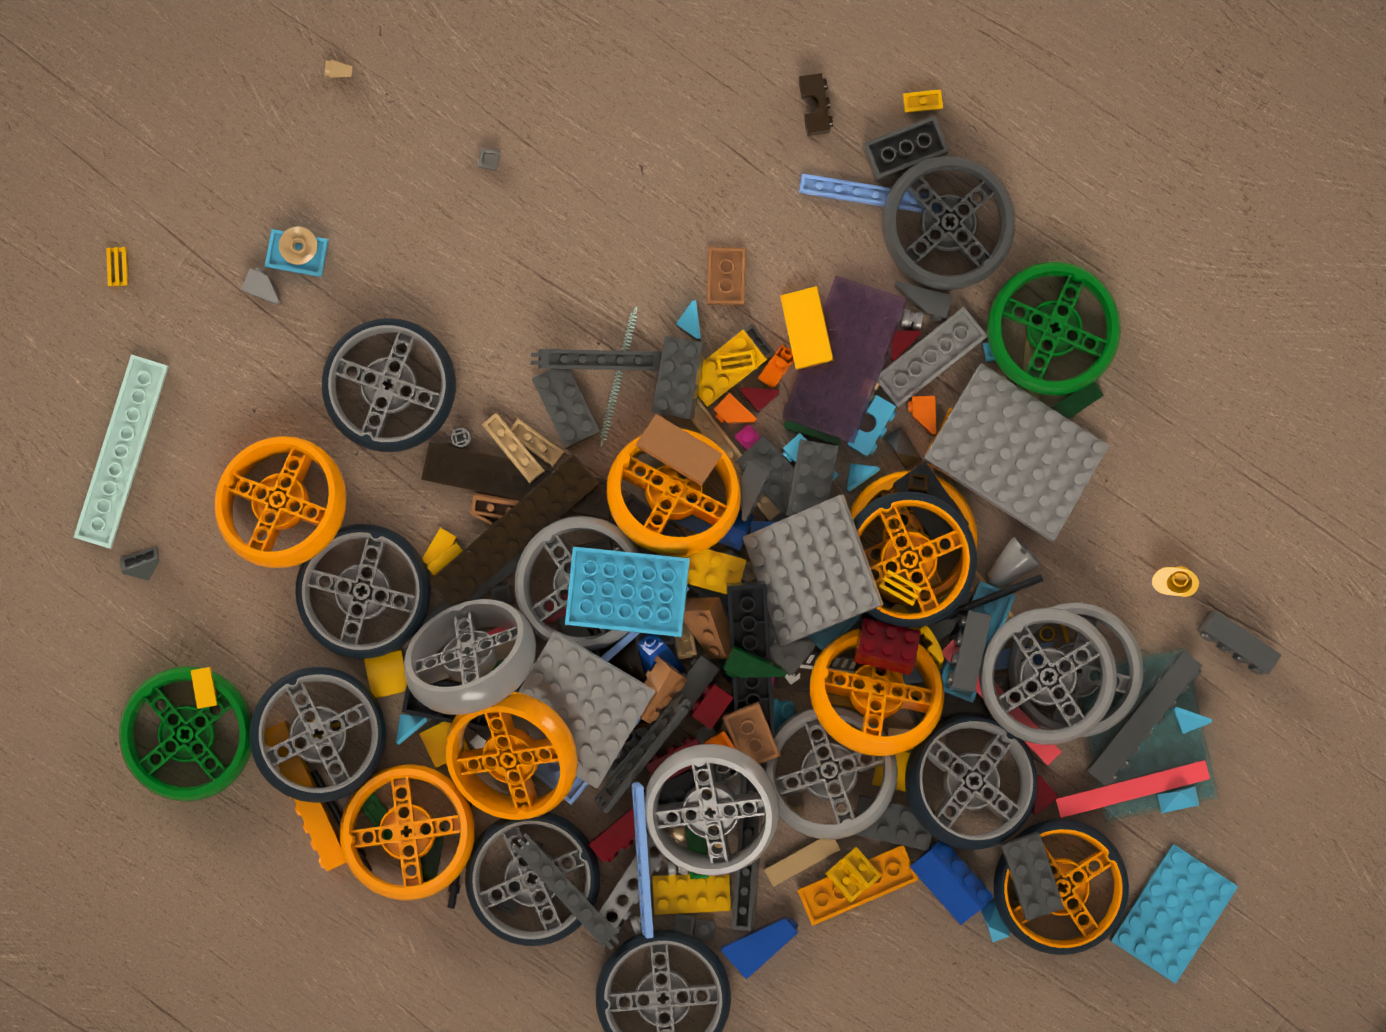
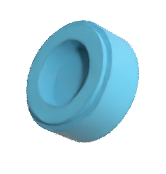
[777,700,795,720]

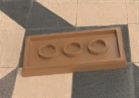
[636,414,722,486]

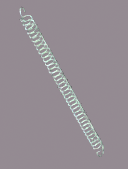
[600,307,638,447]

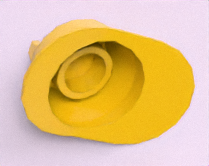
[1152,566,1199,597]

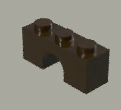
[799,73,833,136]

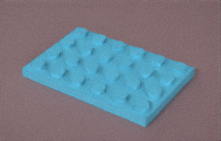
[565,547,690,637]
[1110,844,1238,984]

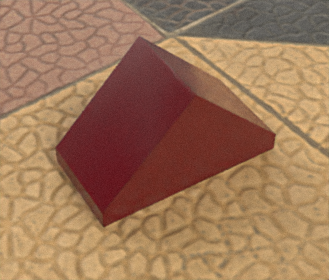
[890,331,921,362]
[741,387,780,413]
[1031,775,1058,815]

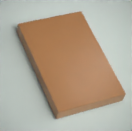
[706,247,746,306]
[722,701,780,764]

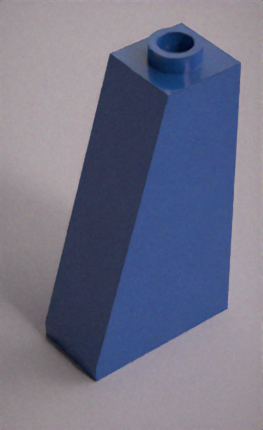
[638,634,686,678]
[720,916,798,979]

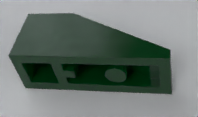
[723,645,787,678]

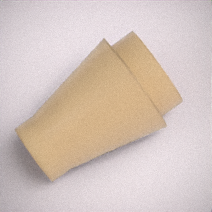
[324,59,352,78]

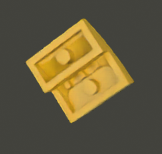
[920,626,944,670]
[364,650,407,699]
[825,847,881,902]

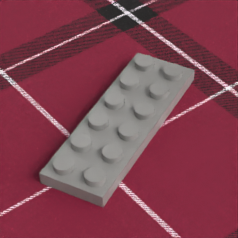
[874,307,987,408]

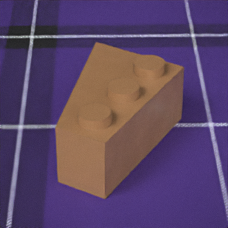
[470,492,520,525]
[684,597,730,659]
[640,656,688,724]

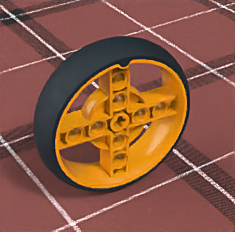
[853,491,977,628]
[994,819,1129,955]

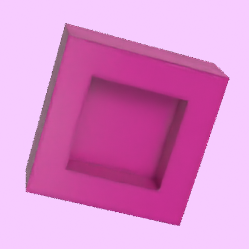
[734,424,761,451]

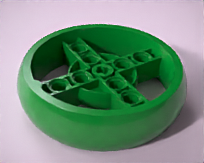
[987,262,1121,395]
[119,666,252,802]

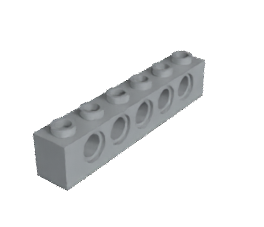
[599,836,664,933]

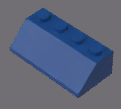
[669,499,754,551]
[909,840,994,925]

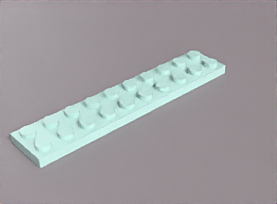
[74,355,169,549]

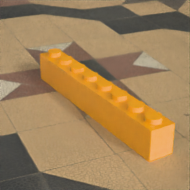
[264,720,346,872]

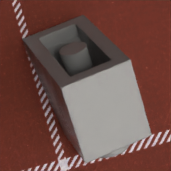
[241,267,281,306]

